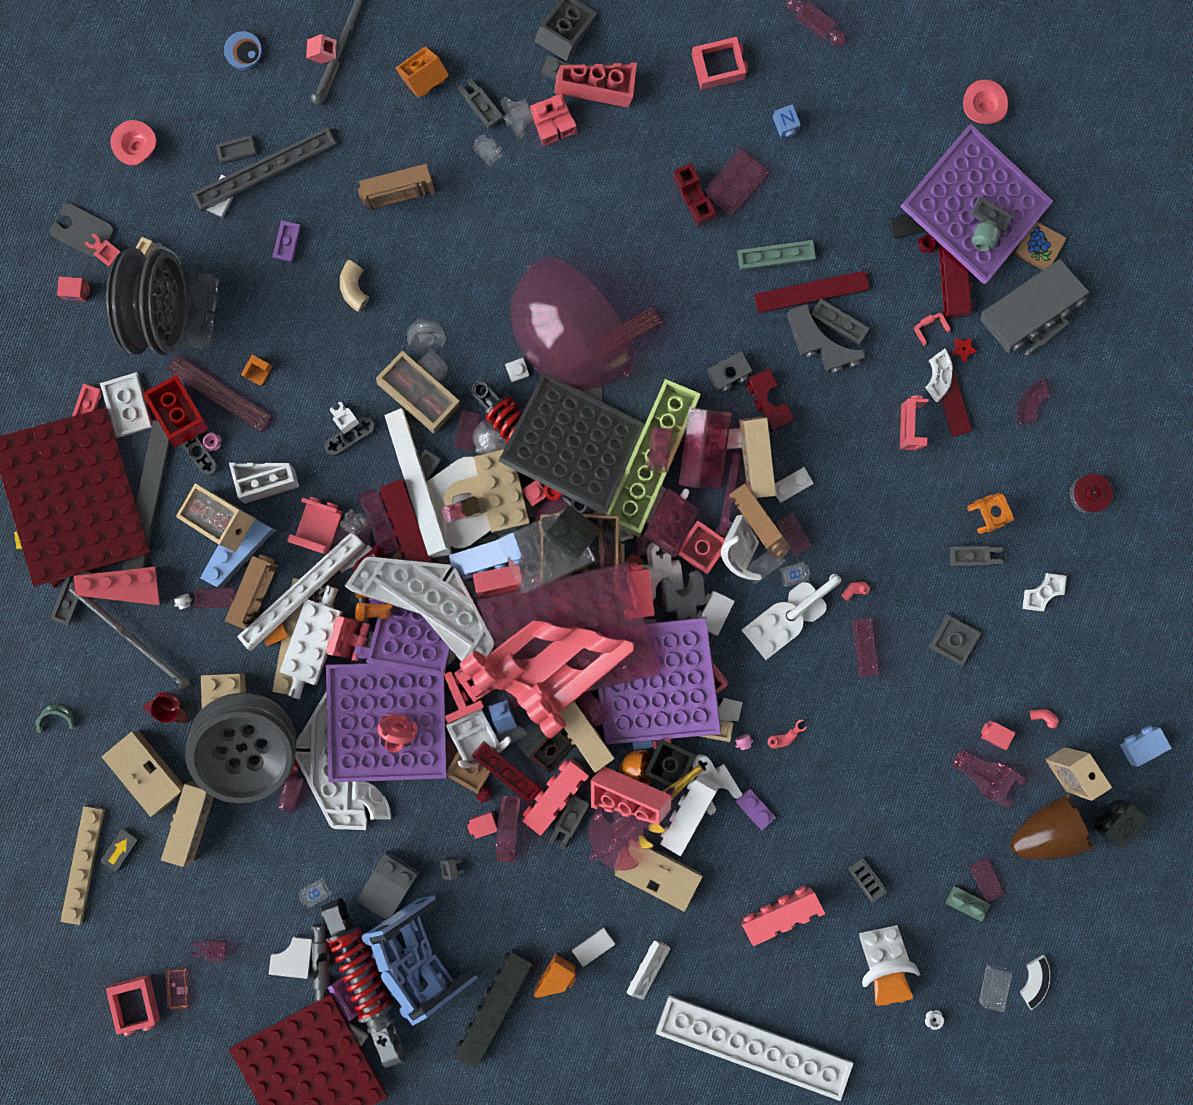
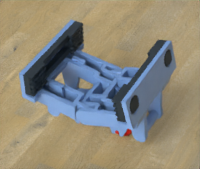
[362,895,478,1026]

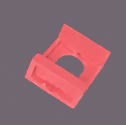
[900,395,929,450]

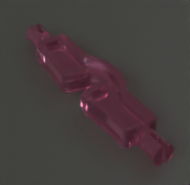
[718,453,741,537]

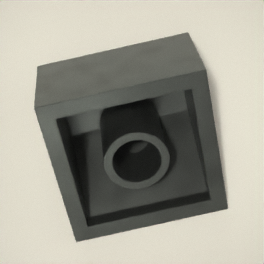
[545,505,601,560]
[517,723,575,773]
[644,739,696,786]

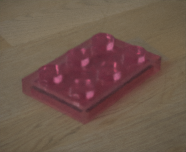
[703,148,769,216]
[644,489,699,557]

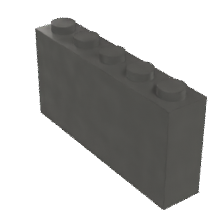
[980,259,1089,354]

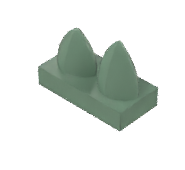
[946,886,990,922]

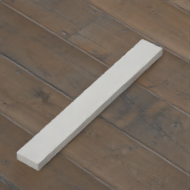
[384,408,448,557]
[237,531,365,651]

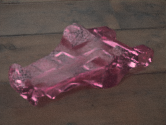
[952,750,1027,809]

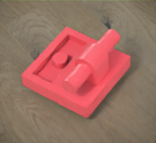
[326,616,370,662]

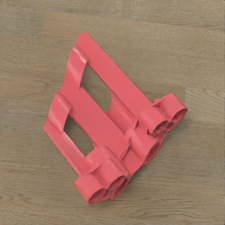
[460,620,634,739]

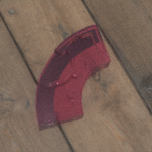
[1016,378,1050,426]

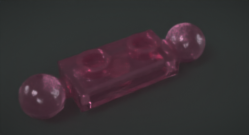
[786,0,845,46]

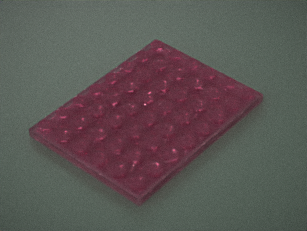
[478,562,660,709]

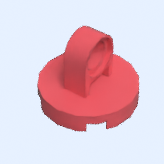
[377,713,418,752]

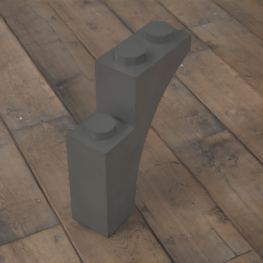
[786,304,865,374]

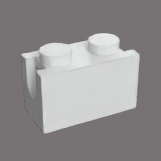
[697,591,734,636]

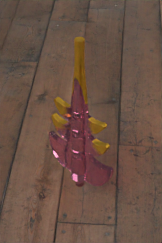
[588,765,703,871]

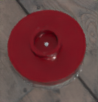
[1070,474,1113,514]

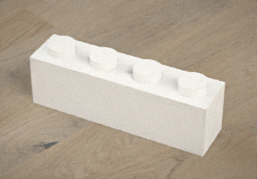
[661,774,720,856]

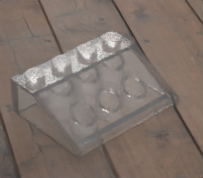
[498,508,596,596]

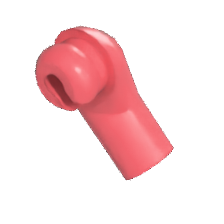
[841,582,870,602]

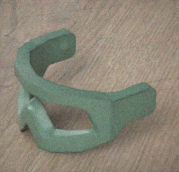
[36,704,75,733]

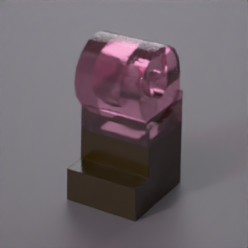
[441,496,481,524]

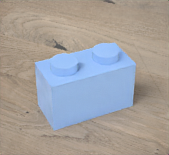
[1120,726,1172,767]

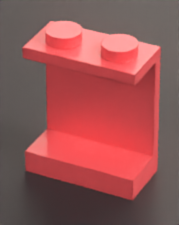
[287,497,343,555]

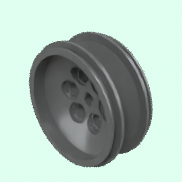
[106,248,187,356]
[185,693,297,803]

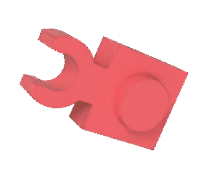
[85,234,120,267]

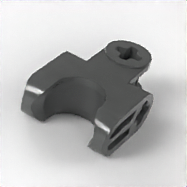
[661,570,705,620]

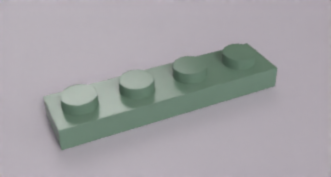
[737,240,816,270]

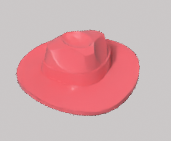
[963,80,1008,124]
[111,120,157,165]

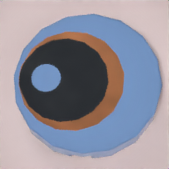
[224,31,263,70]

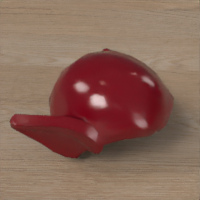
[143,691,190,723]

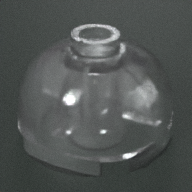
[407,318,446,354]
[472,420,507,455]

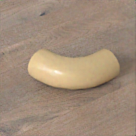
[340,260,369,312]

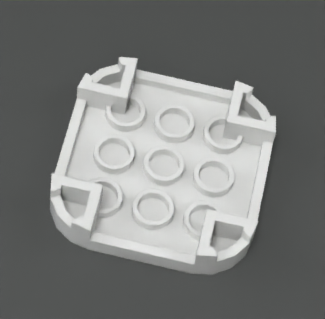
[427,457,491,549]

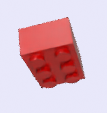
[142,375,209,448]

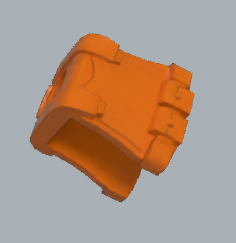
[967,493,1014,534]
[355,593,393,621]

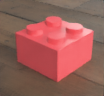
[675,520,725,575]

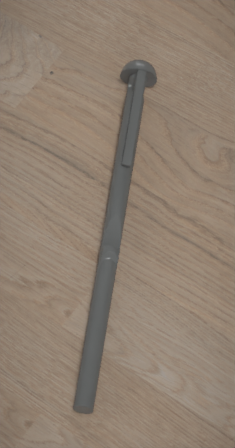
[311,0,364,105]
[69,585,190,690]

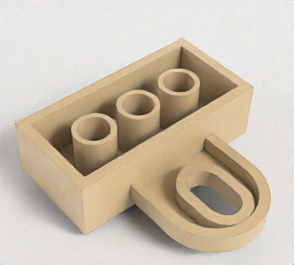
[444,449,530,534]

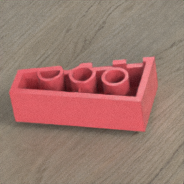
[554,62,637,108]
[74,567,160,605]
[522,759,589,836]
[591,766,671,824]
[740,886,825,946]

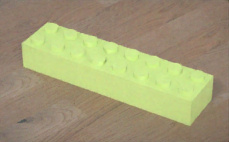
[604,379,700,537]

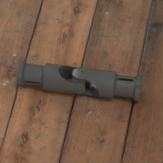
[311,924,331,1003]

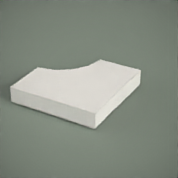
[269,936,313,979]

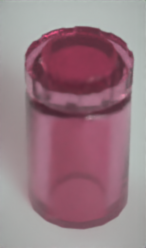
[575,689,608,727]
[276,776,305,813]

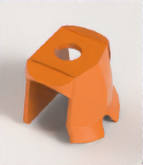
[874,972,913,1006]

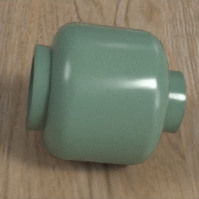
[972,221,1000,252]

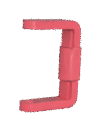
[914,313,951,345]

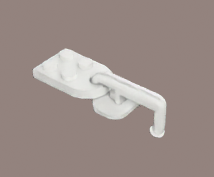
[742,574,841,660]

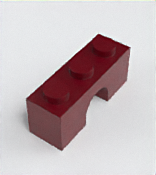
[673,163,716,228]
[746,368,794,432]

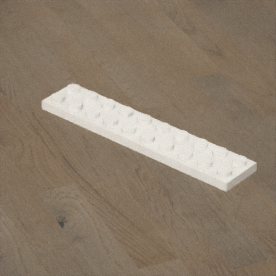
[656,995,853,1101]

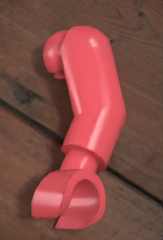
[768,720,807,748]

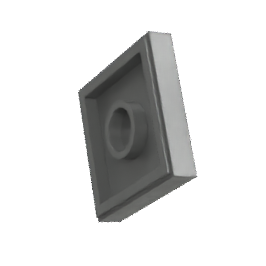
[928,614,981,666]

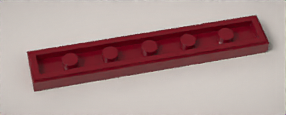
[754,270,869,314]

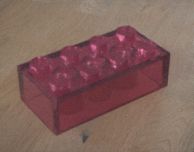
[679,408,732,489]

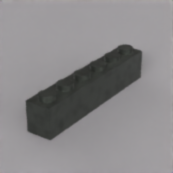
[455,948,533,1069]

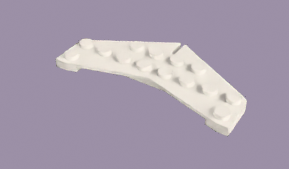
[345,557,494,662]
[295,691,367,830]

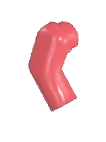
[1030,709,1059,728]

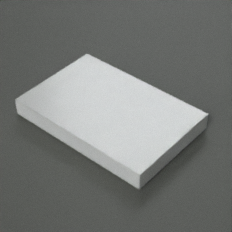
[100,372,153,438]

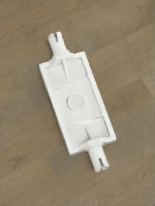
[280,586,343,699]

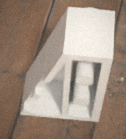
[229,463,299,504]

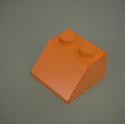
[395,46,449,98]
[534,954,577,998]

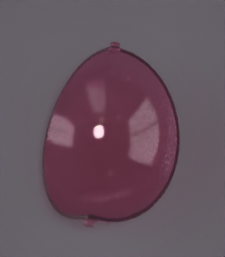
[510,257,633,390]

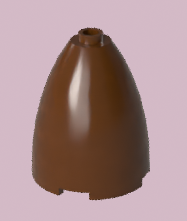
[1009,794,1094,860]

